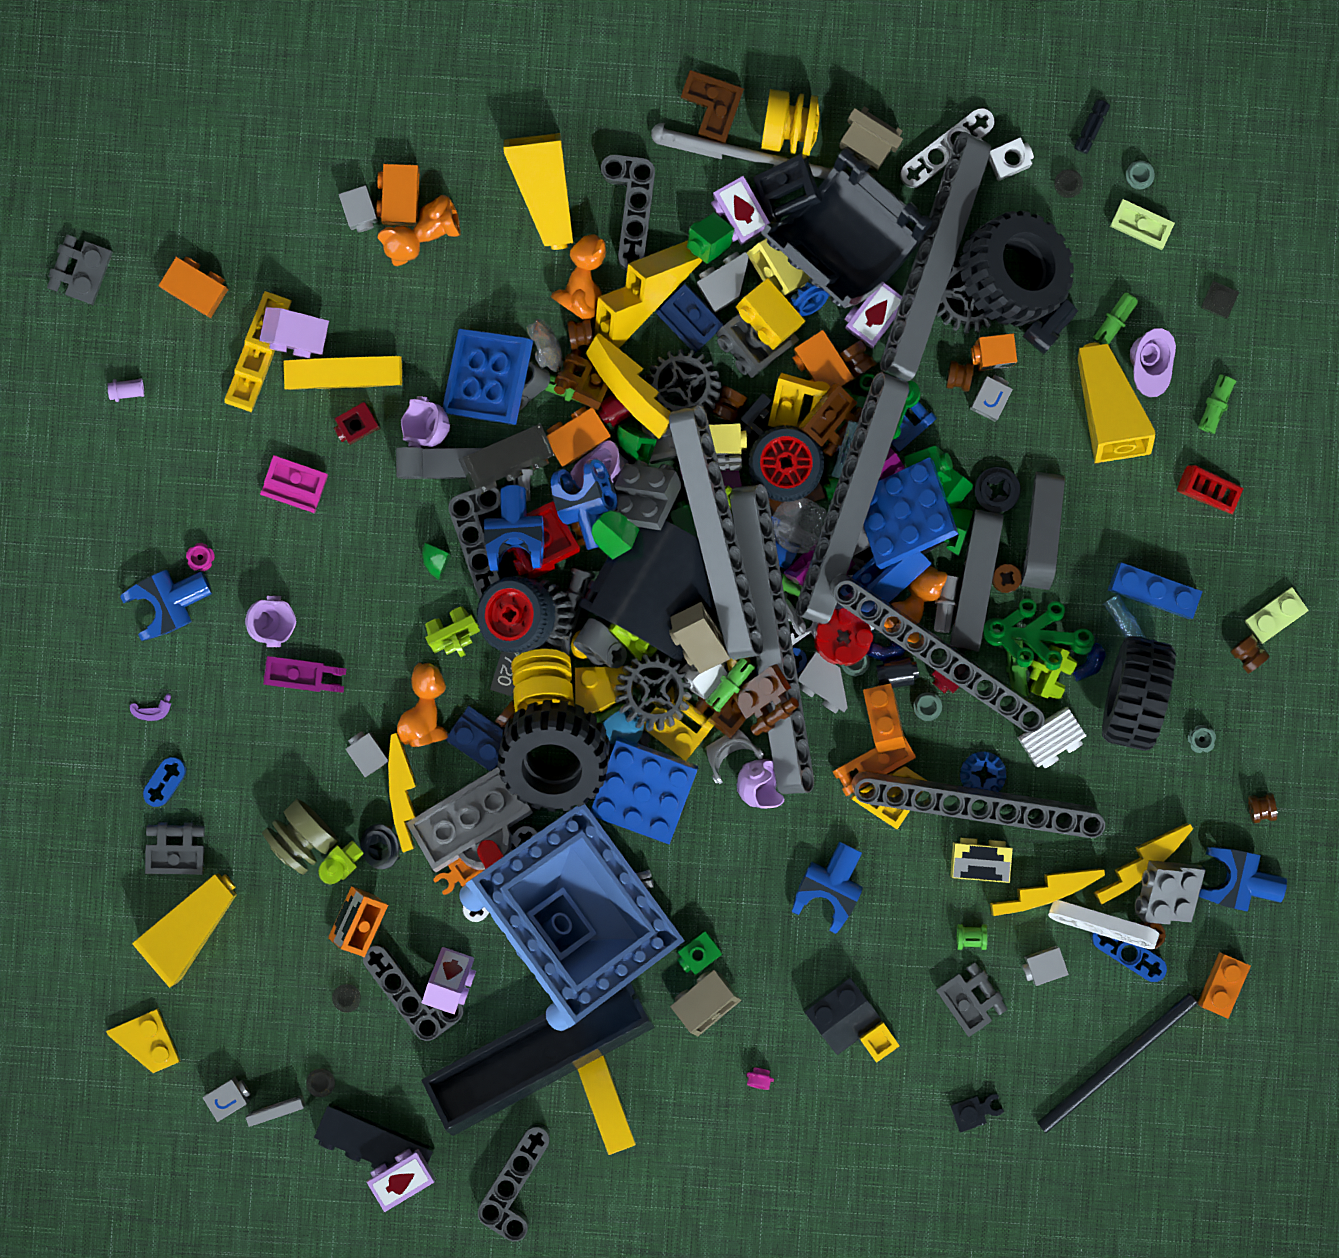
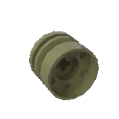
[262,798,339,875]

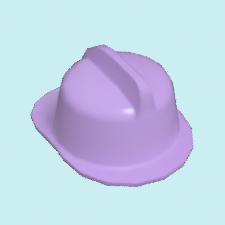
[1130,328,1176,397]
[570,440,630,489]

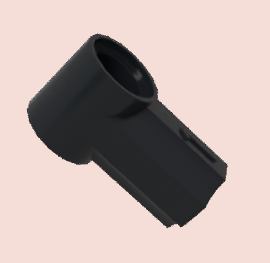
[1022,299,1078,355]

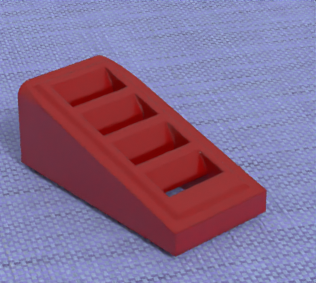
[1177,465,1244,514]

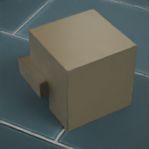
[839,106,903,172]

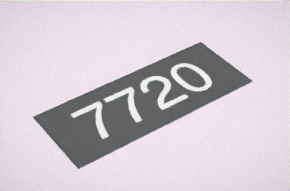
[490,651,521,696]

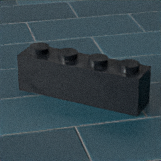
[314,1103,435,1169]

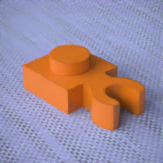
[433,858,484,895]

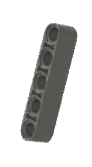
[950,509,1004,651]

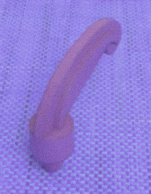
[130,694,172,721]

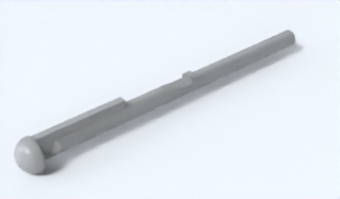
[651,123,832,179]

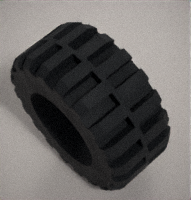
[960,210,1074,326]
[1102,636,1176,751]
[498,699,610,812]

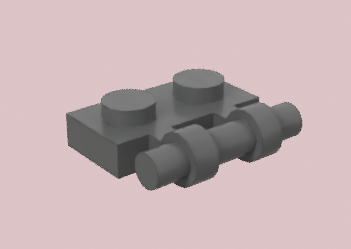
[47,234,113,305]
[145,822,205,875]
[935,962,1008,1037]

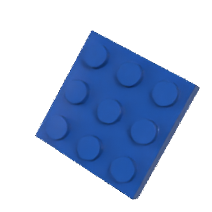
[442,329,533,425]
[863,457,958,569]
[590,737,699,844]

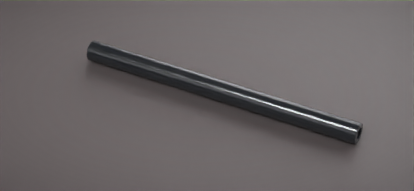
[1037,993,1198,1133]

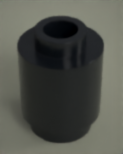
[876,657,919,688]

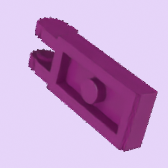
[263,656,347,693]

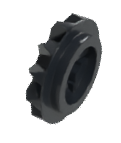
[974,467,1020,513]
[361,823,401,869]

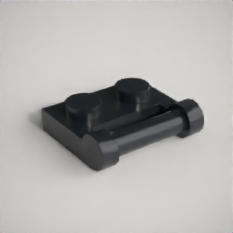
[753,154,823,223]

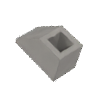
[697,252,749,313]
[798,652,848,714]

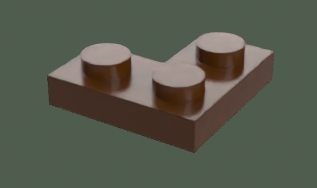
[681,70,744,143]

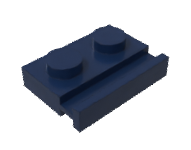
[656,283,725,353]
[445,706,504,771]

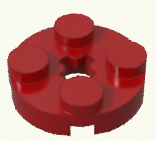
[814,607,873,666]

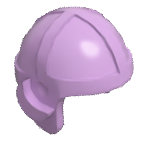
[401,396,450,448]
[245,596,296,647]
[737,759,785,809]

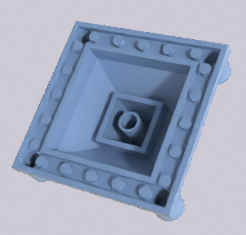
[459,804,684,1031]

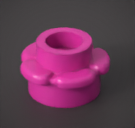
[186,543,215,571]
[747,1068,774,1090]

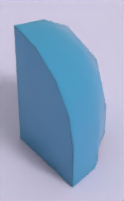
[602,710,644,748]

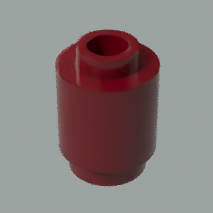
[596,394,632,427]

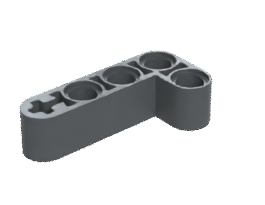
[601,155,655,271]
[396,447,510,479]
[1020,471,1065,590]
[448,485,501,598]
[363,944,465,1041]
[478,1124,550,1242]

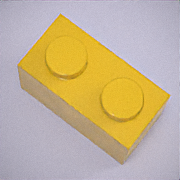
[736,278,805,350]

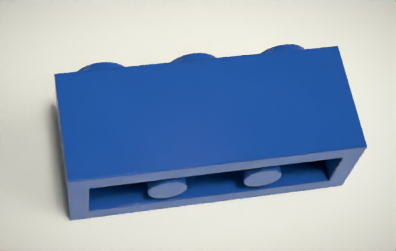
[841,552,932,612]
[1108,563,1203,619]

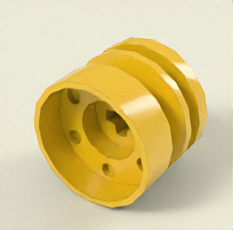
[761,89,820,156]
[511,649,574,712]

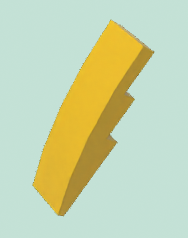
[225,291,292,412]
[586,333,671,439]
[284,356,402,390]
[388,733,418,852]
[1094,823,1193,904]
[990,868,1105,916]
[578,1055,636,1155]

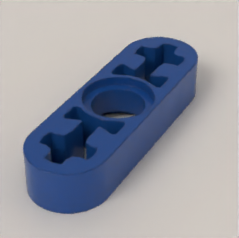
[1091,932,1167,982]

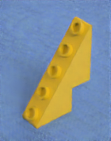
[593,241,703,349]

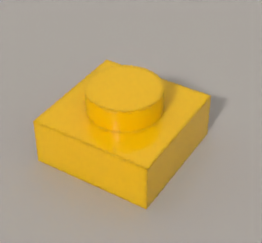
[859,1022,899,1063]

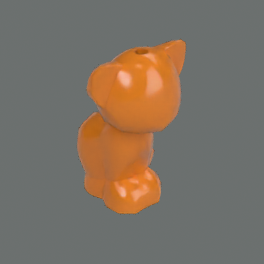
[377,195,461,266]
[550,234,606,319]
[880,566,947,643]
[397,663,448,747]

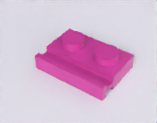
[260,455,328,513]

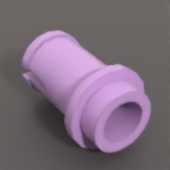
[108,378,145,402]

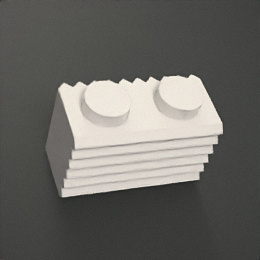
[1017,707,1086,768]

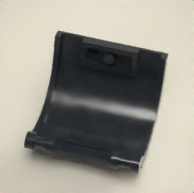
[761,147,933,308]
[576,520,717,666]

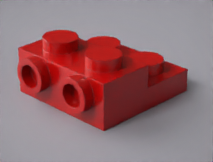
[506,501,580,579]

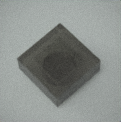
[1200,281,1239,319]

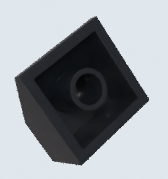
[803,975,883,1055]

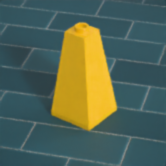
[503,133,573,250]
[1078,343,1156,463]
[132,873,237,988]

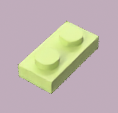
[1110,199,1175,250]
[1244,587,1309,644]

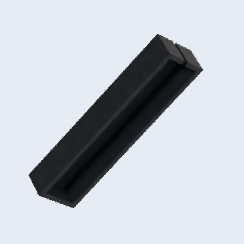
[421,981,655,1136]

